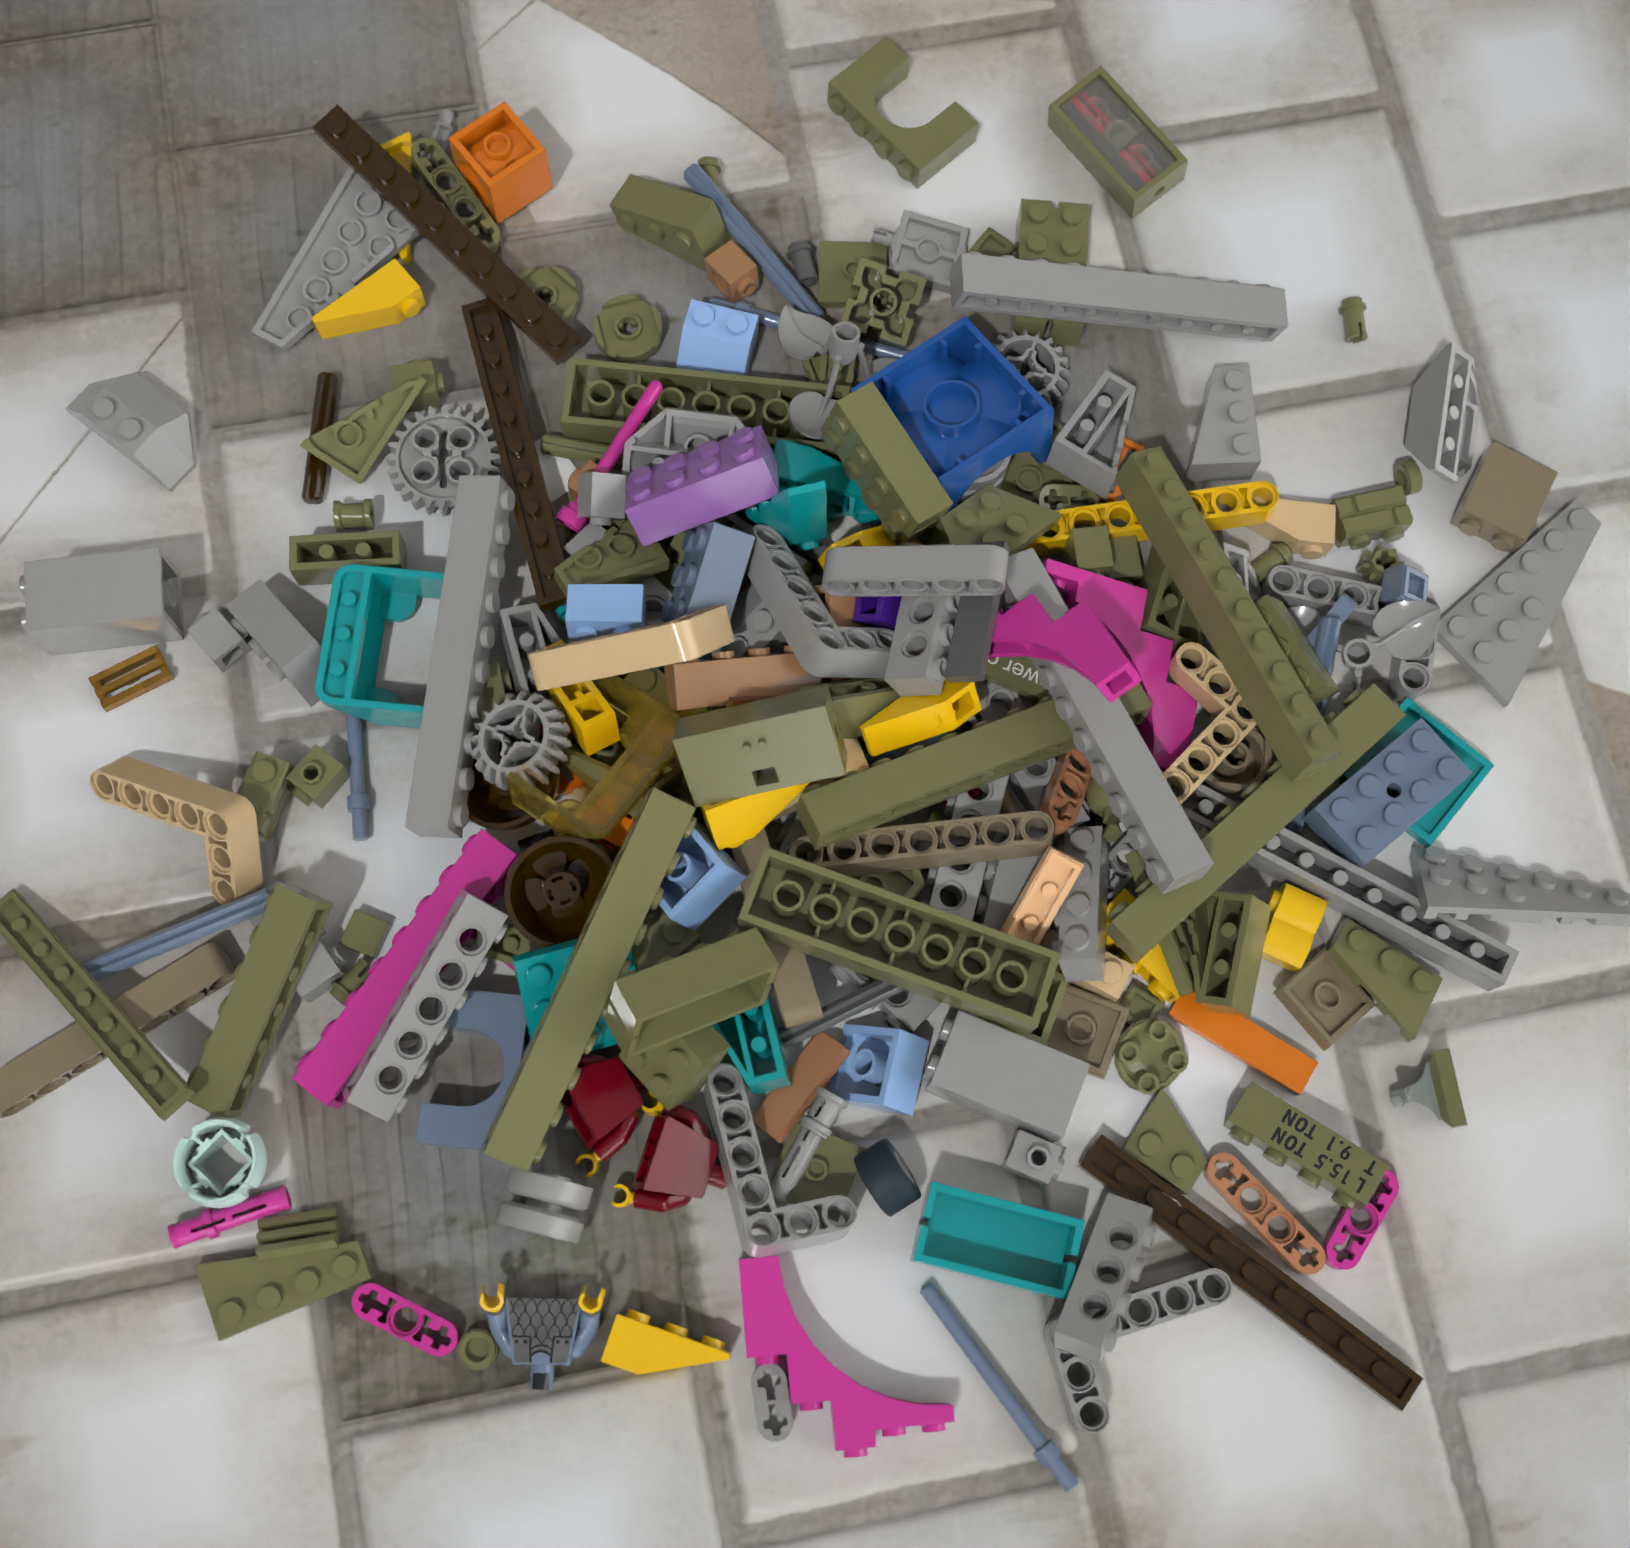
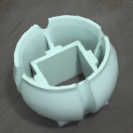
[173,1116,268,1209]

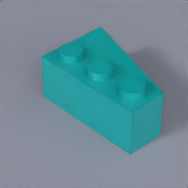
[712,992,791,1095]

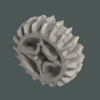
[992,328,1071,407]
[469,690,572,793]

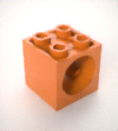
[448,101,553,224]

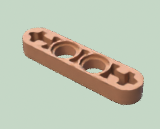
[1038,749,1092,835]
[1203,1152,1326,1275]

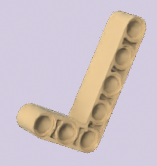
[527,604,735,691]
[1163,642,1257,805]
[90,756,263,905]

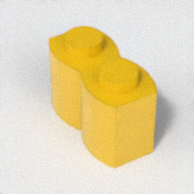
[1262,883,1328,972]

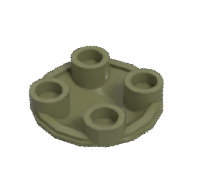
[1114,1018,1188,1095]

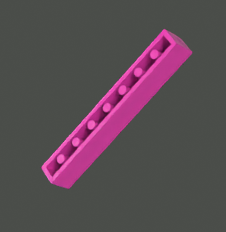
[292,828,518,1109]

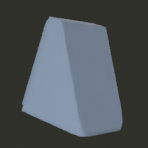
[1381,563,1429,604]

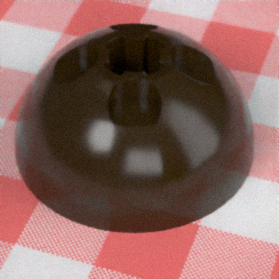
[467,732,560,831]
[504,835,613,947]

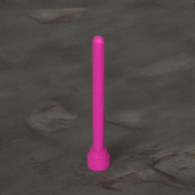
[555,380,663,533]

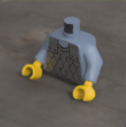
[480,1283,606,1390]

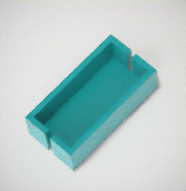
[910,1181,1085,1300]

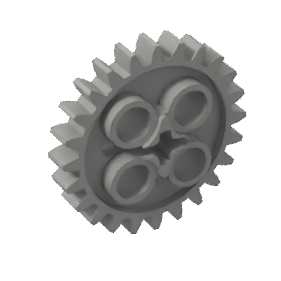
[385,404,502,517]

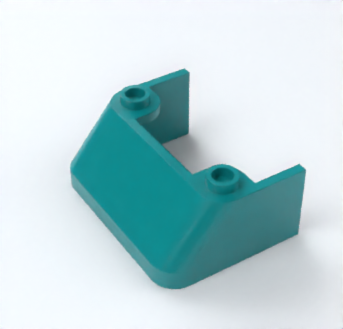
[315,564,444,729]

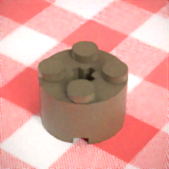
[1189,727,1272,801]

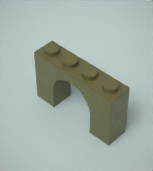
[827,36,978,189]

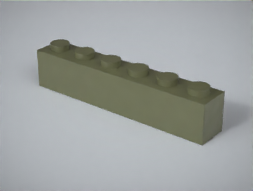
[187,883,334,1117]

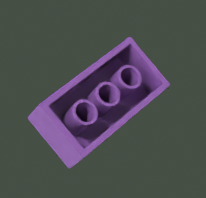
[624,425,780,546]

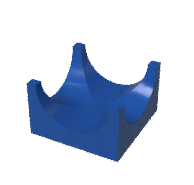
[850,316,1054,525]

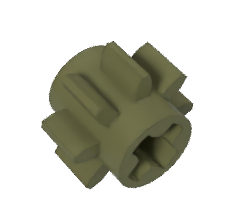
[1356,544,1405,586]

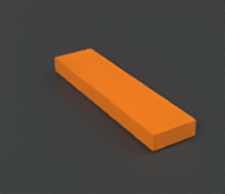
[1167,992,1319,1096]

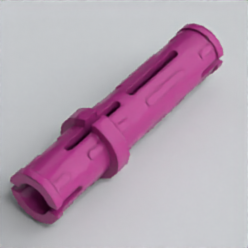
[168,1184,292,1249]

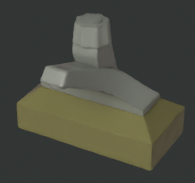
[1390,1048,1468,1128]

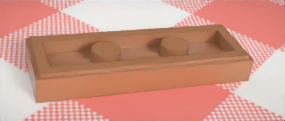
[752,1031,851,1144]

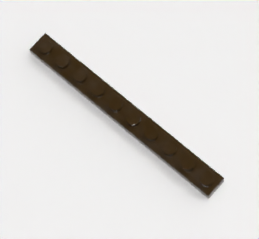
[312,104,582,365]
[461,298,567,612]
[1078,1134,1424,1411]

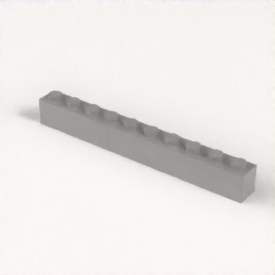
[950,251,1288,342]
[405,475,515,838]
[1000,548,1214,895]
[1171,784,1519,991]

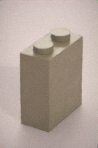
[1450,441,1558,554]

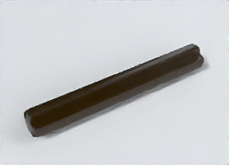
[302,372,338,505]

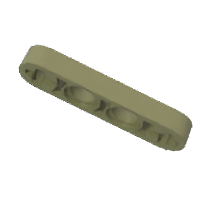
[411,137,501,253]

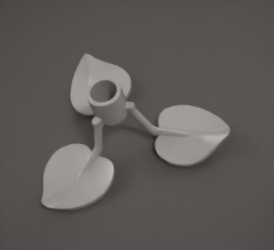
[778,305,897,439]
[1287,600,1441,717]

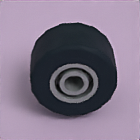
[854,1138,921,1217]

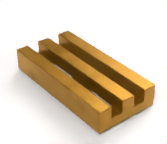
[88,645,174,712]

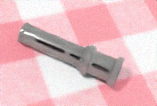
[770,1087,849,1204]

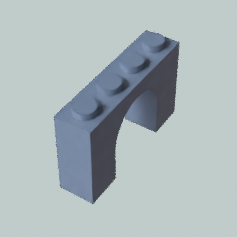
[415,990,529,1151]

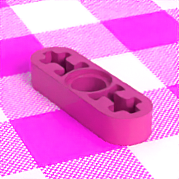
[1322,1170,1399,1270]
[352,1283,460,1356]

